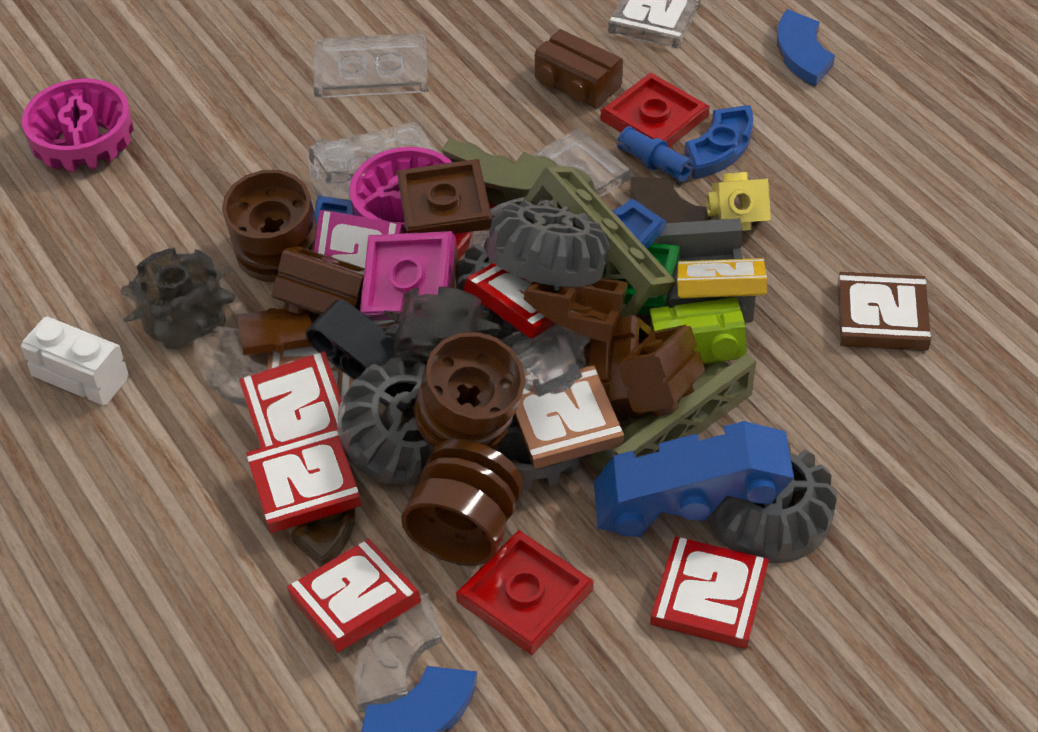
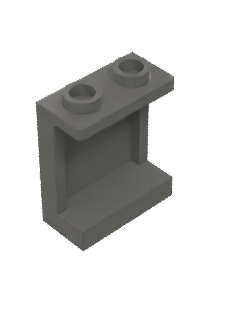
[655,218,756,322]

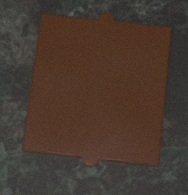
[237,308,312,355]

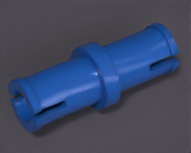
[617,126,694,182]

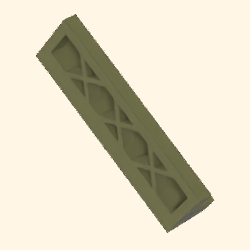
[522,166,676,318]
[591,353,756,472]

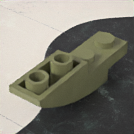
[441,138,597,208]

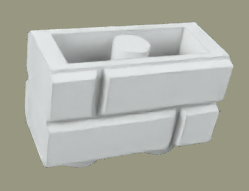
[20,316,129,406]

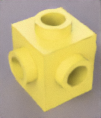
[706,172,771,231]

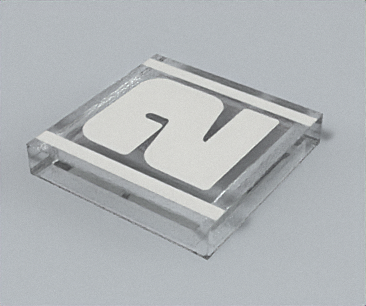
[608,0,701,49]

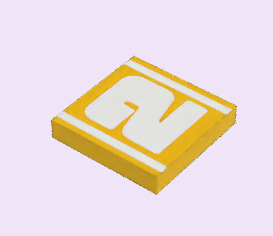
[677,258,767,298]

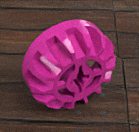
[22,78,134,173]
[349,147,453,234]

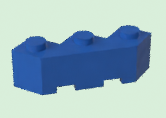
[594,421,794,537]

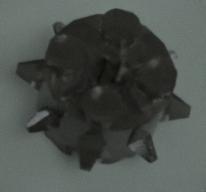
[120,248,235,349]
[383,286,501,371]

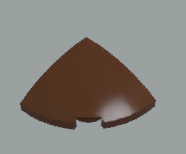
[524,279,628,343]

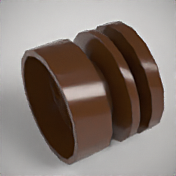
[222,170,317,282]
[413,332,526,449]
[401,439,523,566]

